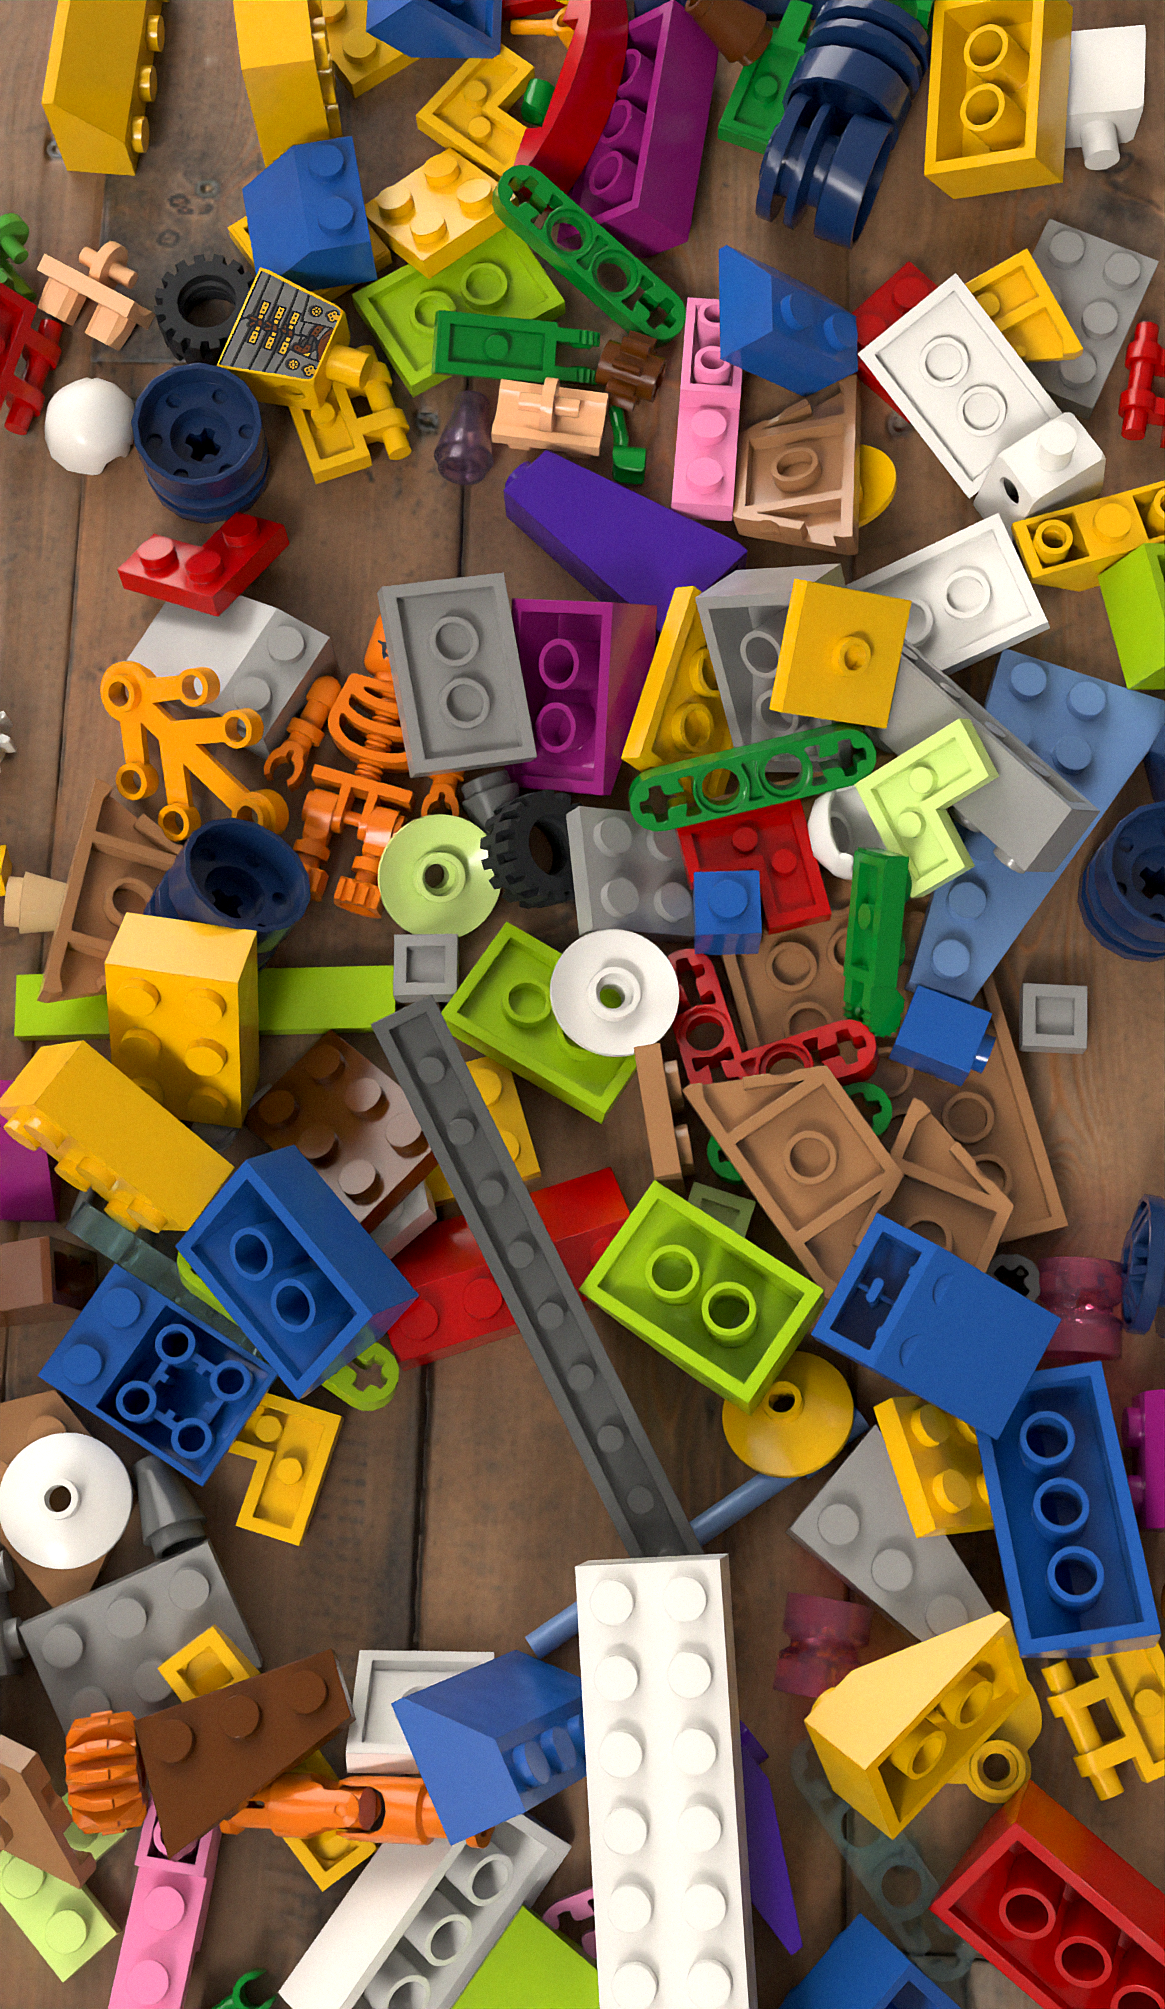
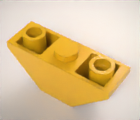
[1011,480,1165,592]

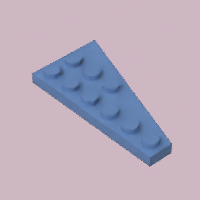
[904,649,1165,1004]

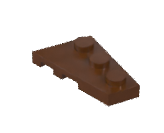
[133,1648,356,1862]

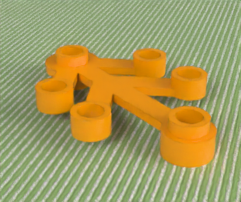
[100,661,289,842]

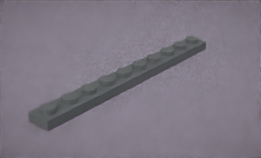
[371,995,705,1558]

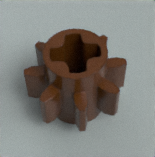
[595,330,667,412]

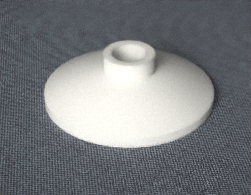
[550,929,679,1057]
[0,1433,133,1569]

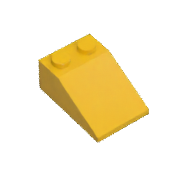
[804,1611,1031,1840]

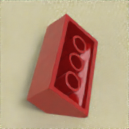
[387,1167,630,1371]
[928,1779,1165,2009]

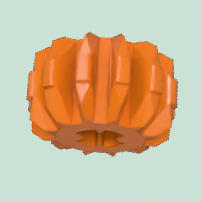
[64,1710,150,1836]

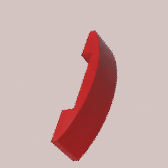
[513,0,629,212]

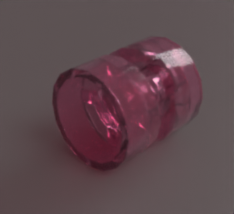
[1037,1257,1124,1362]
[772,1592,874,1698]

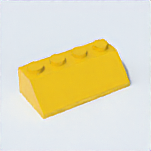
[41,0,170,176]

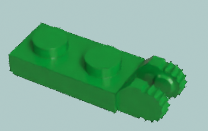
[431,310,600,386]
[842,847,912,1038]

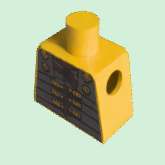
[216,267,373,411]

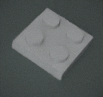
[566,806,694,944]

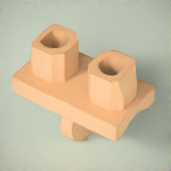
[37,241,155,351]
[491,377,609,459]

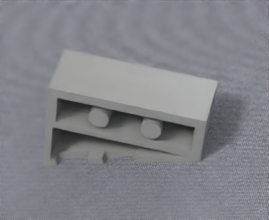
[785,1424,994,1644]

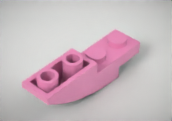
[671,297,742,521]
[108,1792,222,2009]

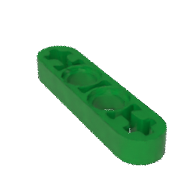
[492,165,686,348]
[629,722,876,832]

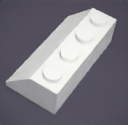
[278,1811,572,2009]

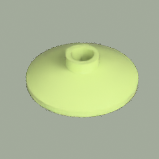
[378,814,501,937]

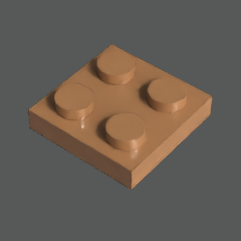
[634,1043,696,1196]

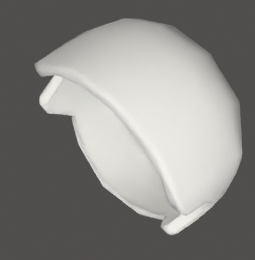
[45,377,135,475]
[807,785,887,880]

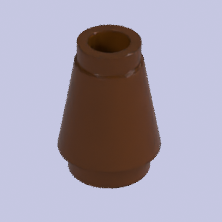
[685,0,773,66]

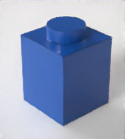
[693,870,762,955]
[888,985,996,1087]

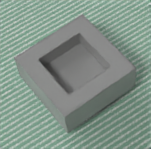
[393,934,460,1003]
[1019,983,1087,1054]

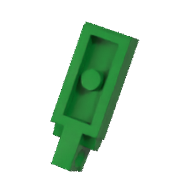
[717,0,813,155]

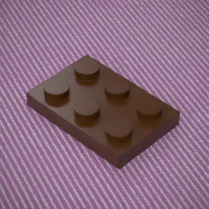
[243,1029,439,1235]

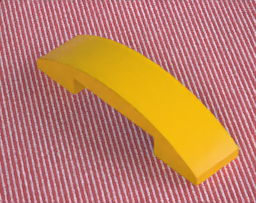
[157,1624,379,1892]

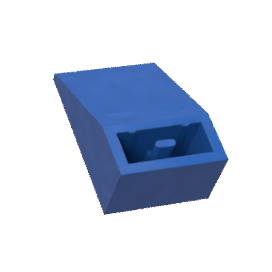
[811,1213,1062,1440]
[37,1264,278,1487]

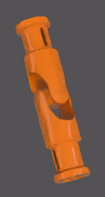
[219,1772,495,1849]

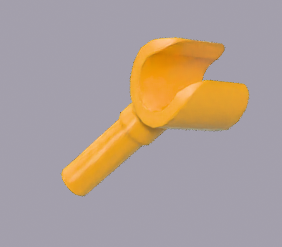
[510,6,574,50]

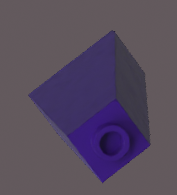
[503,450,747,650]

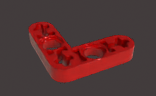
[667,949,879,1087]

